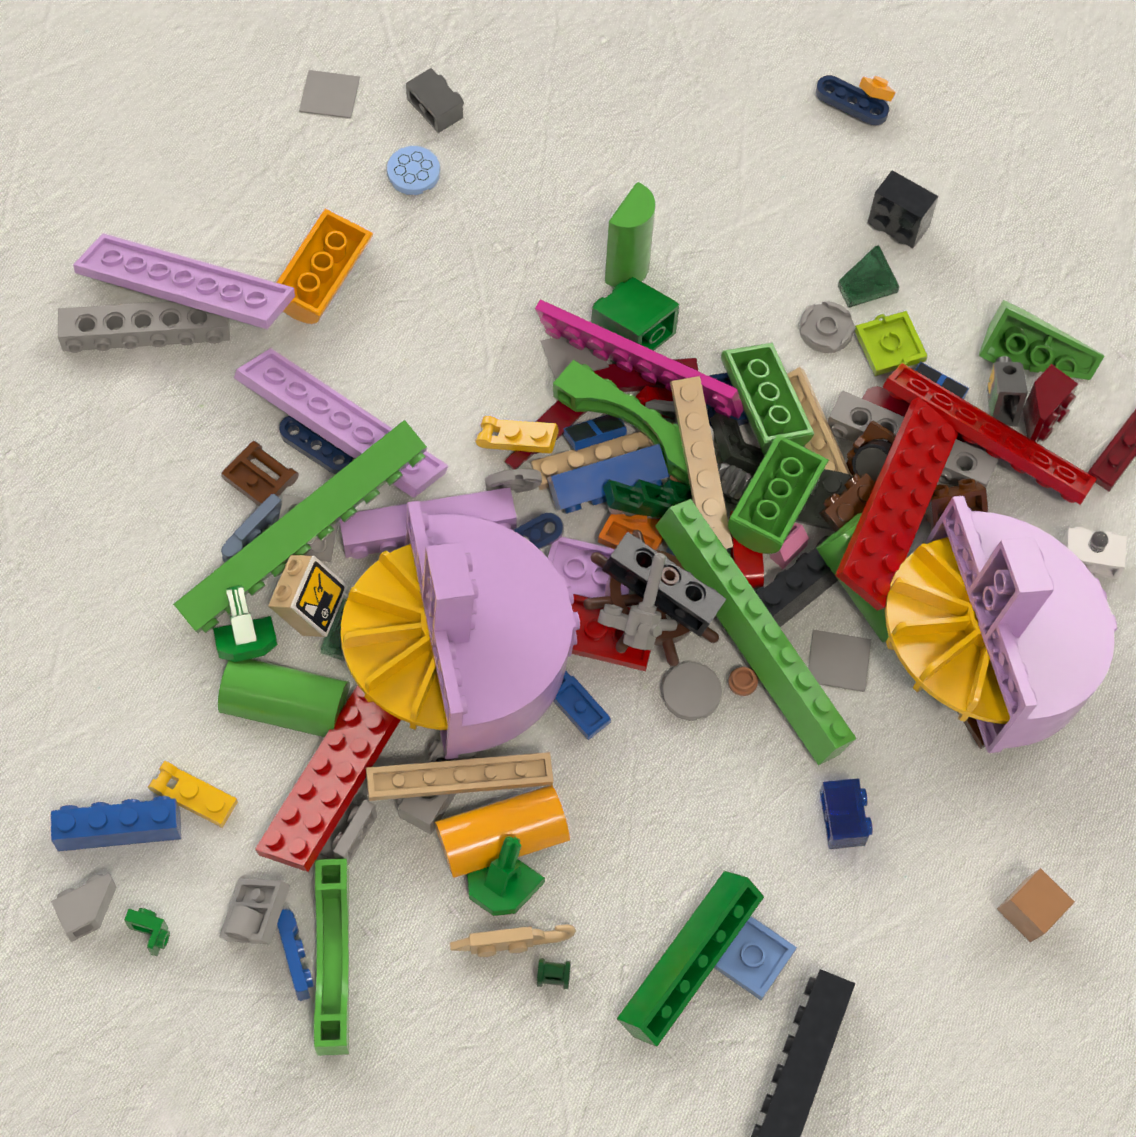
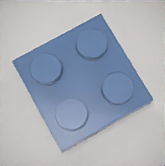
[714,916,797,1001]

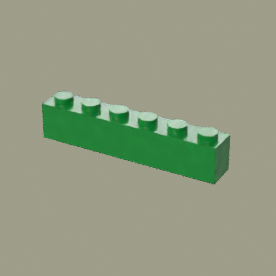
[617,871,764,1047]

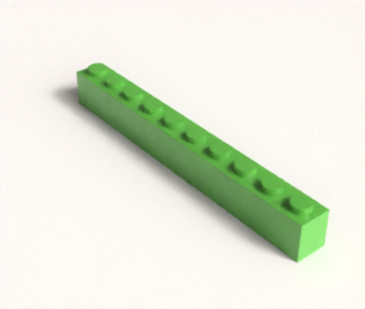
[173,420,427,633]
[655,499,857,765]

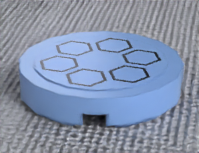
[387,146,440,195]

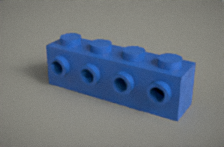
[547,444,669,514]
[51,796,182,852]

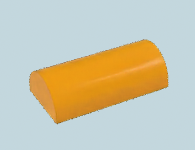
[276,208,373,324]
[434,785,570,878]

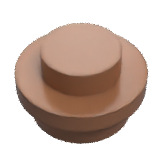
[728,667,758,696]

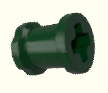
[537,958,571,989]

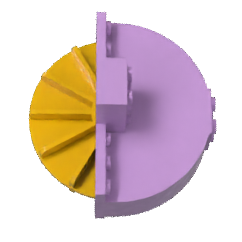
[885,496,1117,753]
[341,501,580,760]

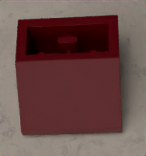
[1023,364,1078,443]

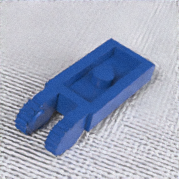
[554,671,611,740]
[277,908,314,1001]

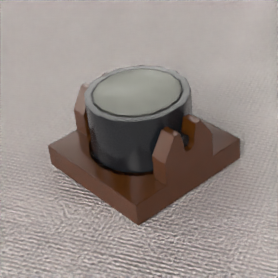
[846,420,896,483]

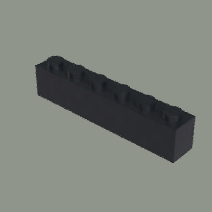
[751,969,856,1137]

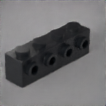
[756,531,838,627]

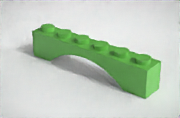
[553,359,690,486]
[314,859,349,1056]

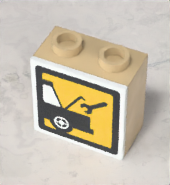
[268,555,348,637]

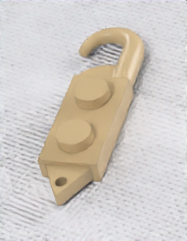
[450,924,576,957]

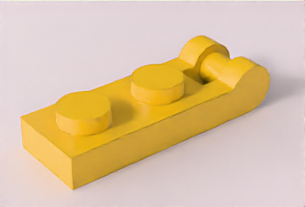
[475,416,559,454]
[148,761,238,828]

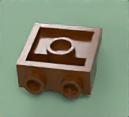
[819,473,875,531]
[925,479,988,532]

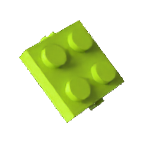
[854,311,928,376]

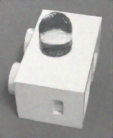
[1062,527,1127,580]

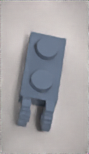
[221,494,282,562]

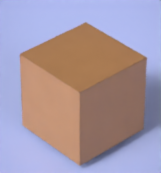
[997,868,1075,942]

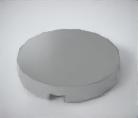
[799,301,855,353]
[485,469,542,493]
[662,662,722,721]

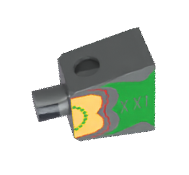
[987,356,1028,426]

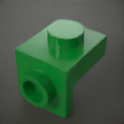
[124,908,170,956]

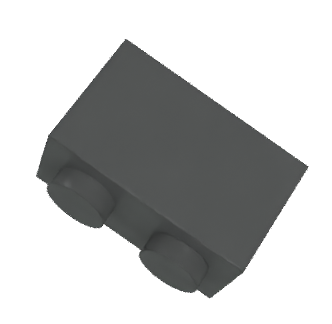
[406,68,464,133]

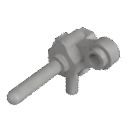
[598,553,677,650]

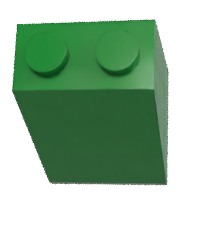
[591,277,680,351]

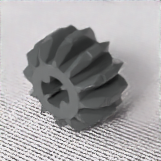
[717,463,752,506]

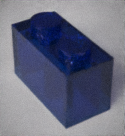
[819,778,873,849]

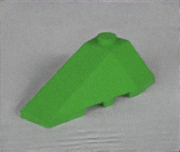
[979,300,1105,380]

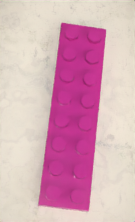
[535,299,743,419]

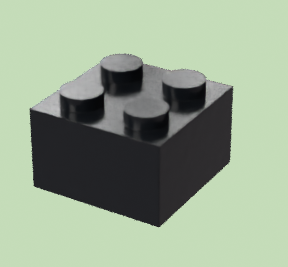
[867,170,939,249]

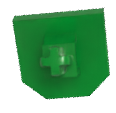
[213,585,278,662]
[467,836,545,916]

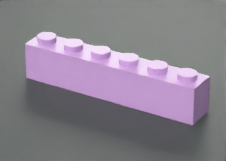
[340,487,517,559]

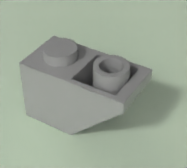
[51,873,117,942]

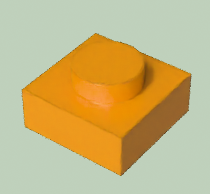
[859,76,896,102]

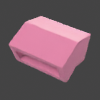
[770,523,809,569]

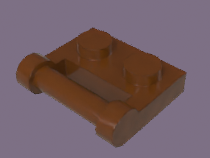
[221,441,299,506]

